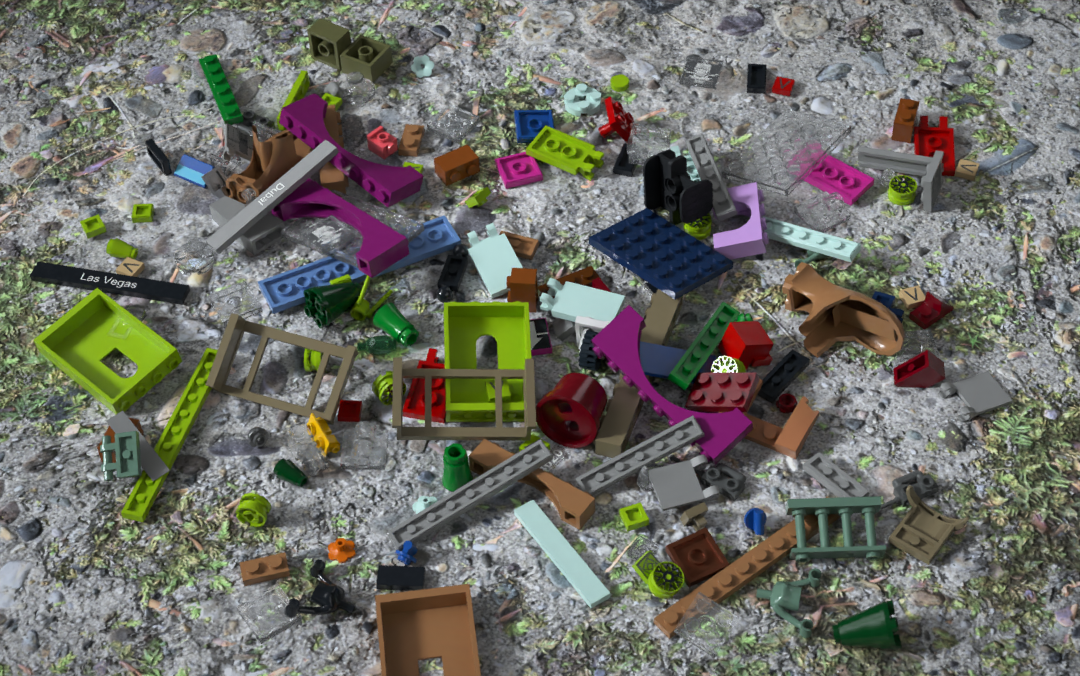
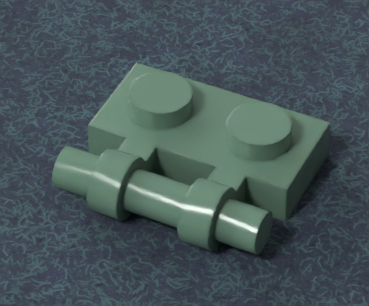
[100,431,142,481]

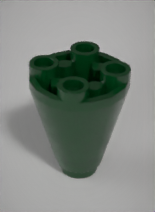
[303,282,362,328]
[832,600,902,650]

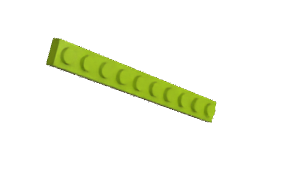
[121,348,218,522]

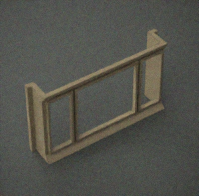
[205,313,359,425]
[392,358,536,441]

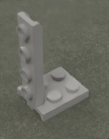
[858,146,944,212]

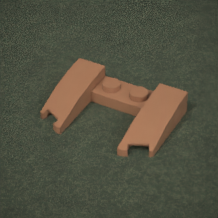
[718,379,819,459]

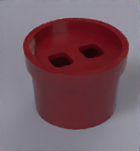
[536,373,607,448]

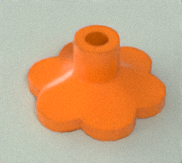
[328,538,356,563]

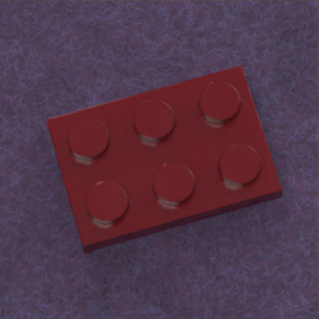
[685,372,760,412]

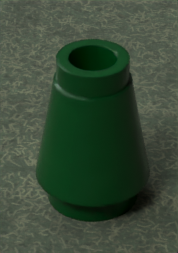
[273,458,308,488]

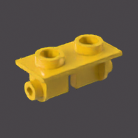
[306,413,340,459]

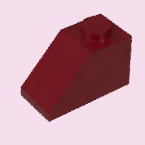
[893,350,946,388]

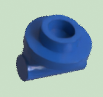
[744,508,767,535]
[395,541,417,565]

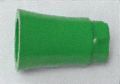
[373,303,419,347]
[442,443,473,492]

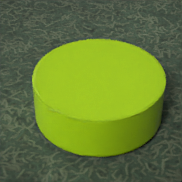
[610,75,629,92]

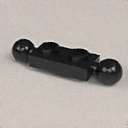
[436,244,468,303]

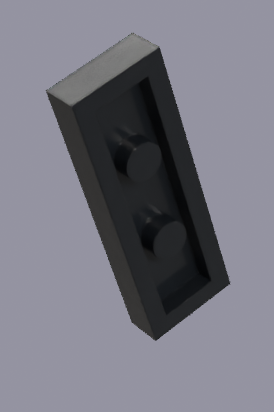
[757,349,810,403]

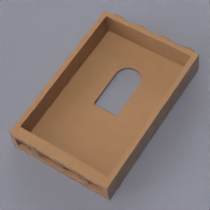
[375,584,481,676]

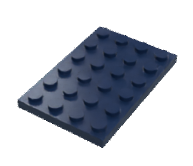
[589,208,733,300]

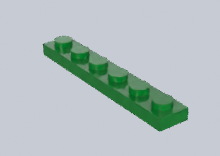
[199,54,244,125]
[667,301,740,390]

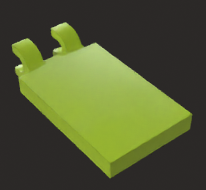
[526,125,604,181]

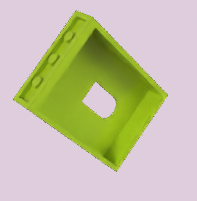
[33,288,183,414]
[443,301,532,422]

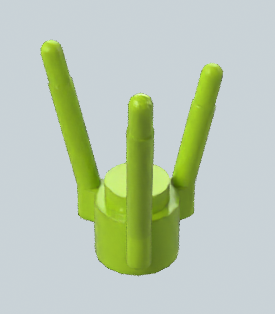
[350,275,393,321]

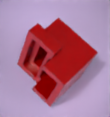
[718,321,774,370]

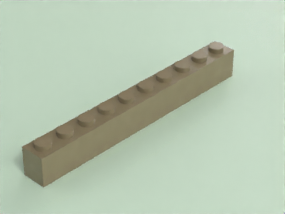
[593,289,683,458]

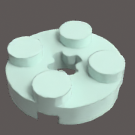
[564,83,601,116]

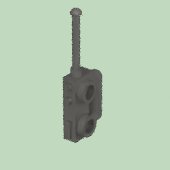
[237,110,282,138]
[670,455,746,501]
[880,470,939,510]

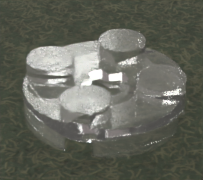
[173,239,215,275]

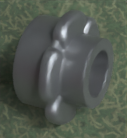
[248,427,269,447]

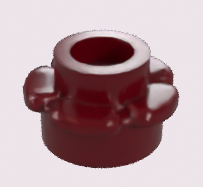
[776,393,797,413]

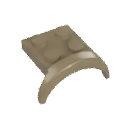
[888,485,969,565]

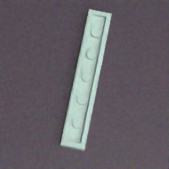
[763,216,862,262]
[514,500,611,609]

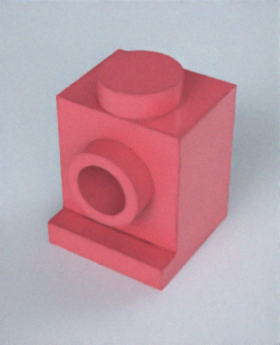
[367,126,398,159]

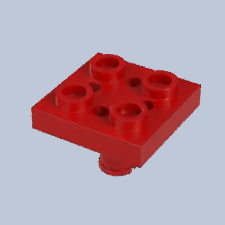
[598,96,637,145]

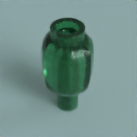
[357,335,397,355]

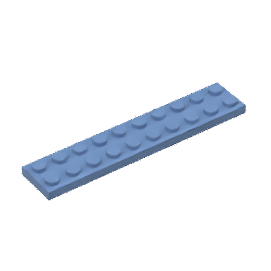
[258,215,461,314]

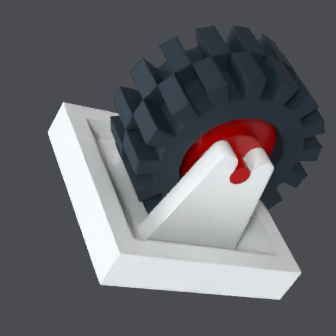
[575,316,611,371]

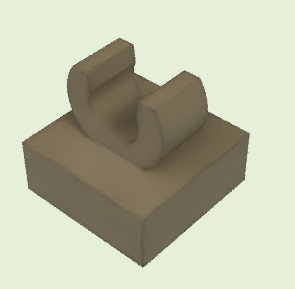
[680,502,709,532]

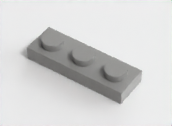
[803,452,869,498]

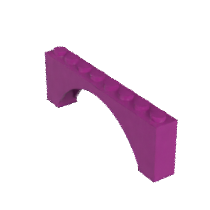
[279,93,424,207]
[271,178,410,278]
[591,305,753,465]

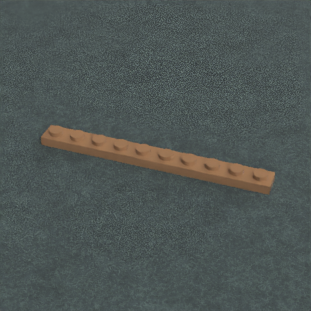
[654,496,841,639]

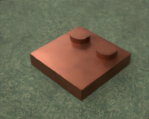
[665,527,730,588]

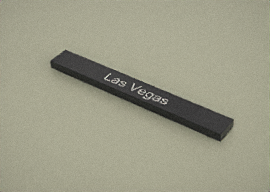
[30,261,190,305]

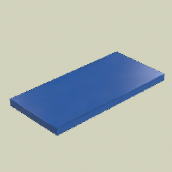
[640,341,716,384]

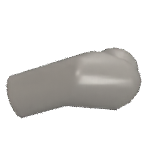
[323,81,344,97]

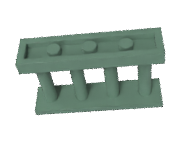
[786,496,886,562]

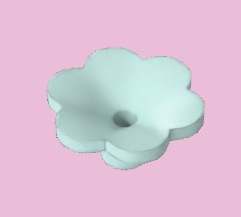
[411,55,434,78]
[412,496,438,514]

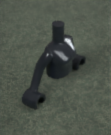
[285,559,356,617]

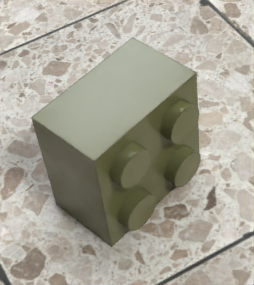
[307,18,351,70]
[340,35,393,84]

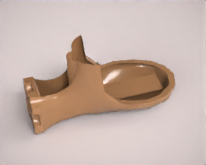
[225,125,313,205]
[782,262,905,358]

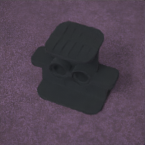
[643,149,713,225]

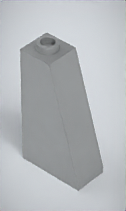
[209,196,286,256]

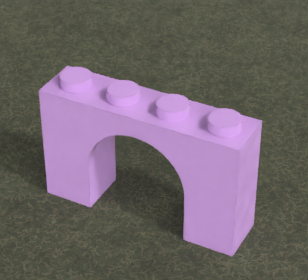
[712,182,769,260]

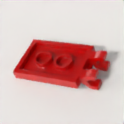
[914,116,955,176]
[403,348,446,424]

